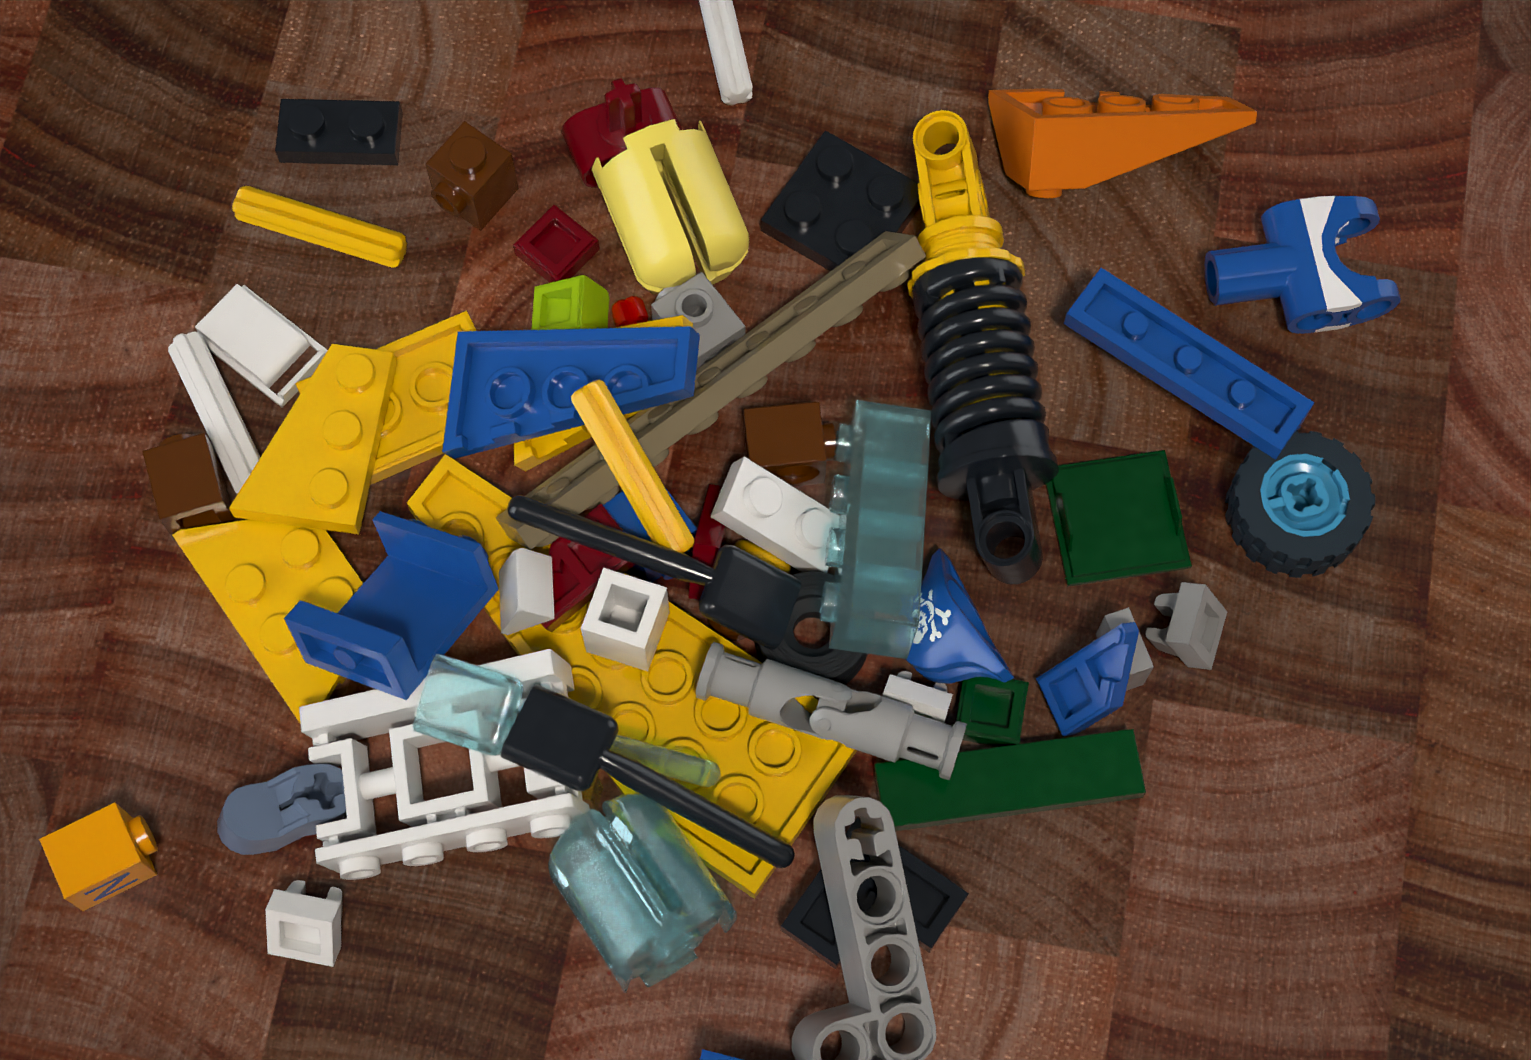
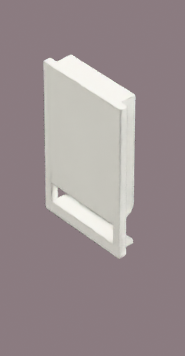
[195,284,328,408]

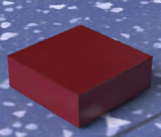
[513,205,600,283]

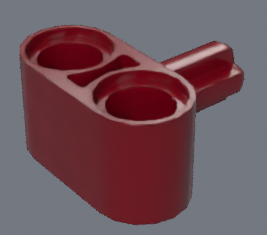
[561,78,683,188]

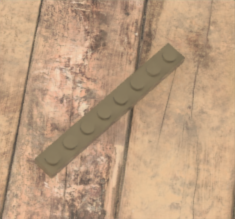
[496,231,926,550]

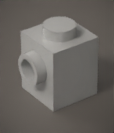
[651,272,745,370]

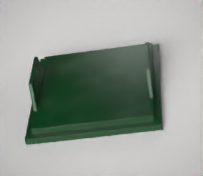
[1045,450,1192,587]

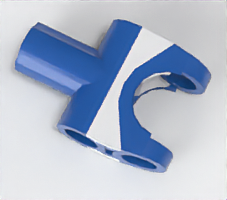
[1204,196,1401,334]

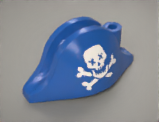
[895,548,1014,684]

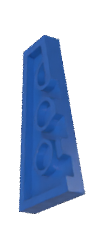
[442,326,700,459]

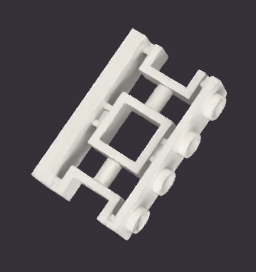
[299,649,591,880]

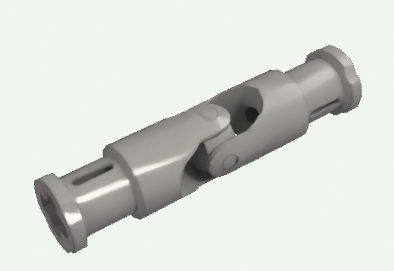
[695,642,967,780]

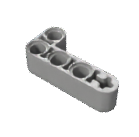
[792,795,936,1060]

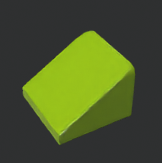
[531,275,609,330]

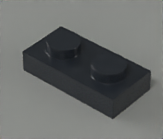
[275,99,403,166]

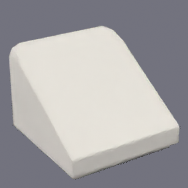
[499,548,554,635]

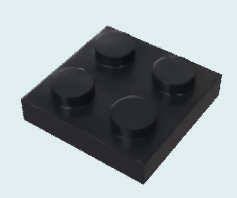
[761,130,921,271]

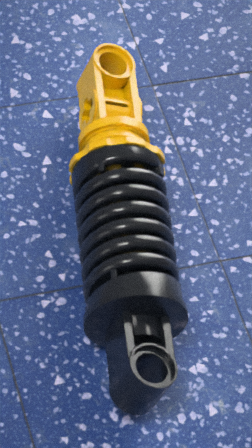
[907,110,1059,584]

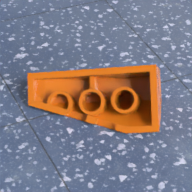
[988,88,1257,198]

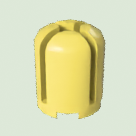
[592,119,749,295]

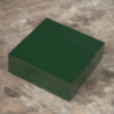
[955,677,1029,747]

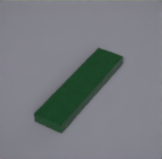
[874,729,1146,831]

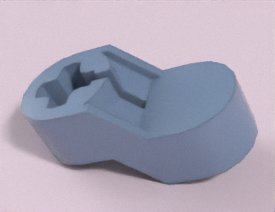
[217,763,346,855]

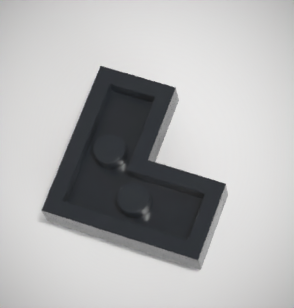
[780,817,969,969]

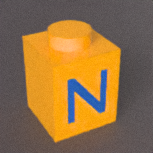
[39,802,158,911]

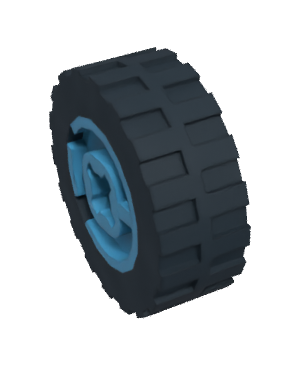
[1225,430,1375,578]

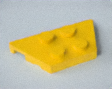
[172,519,363,723]

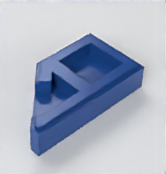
[1036,622,1139,737]

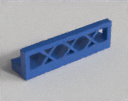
[1064,268,1314,460]

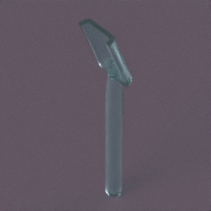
[413,654,721,787]

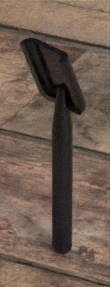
[507,495,801,650]
[500,684,795,868]

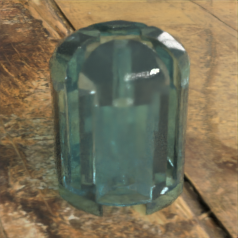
[548,794,737,993]

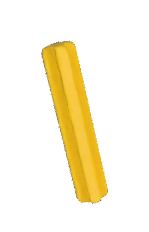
[232,186,407,268]
[571,379,694,553]

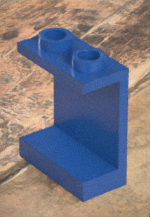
[284,511,499,700]

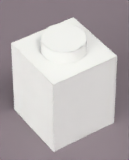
[581,568,669,672]

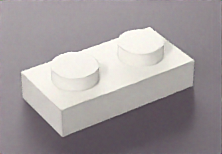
[710,457,846,573]

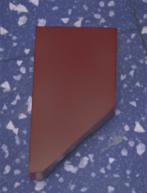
[688,484,726,600]
[541,504,635,632]

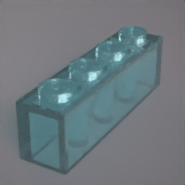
[820,400,931,659]

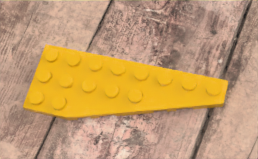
[407,454,857,899]

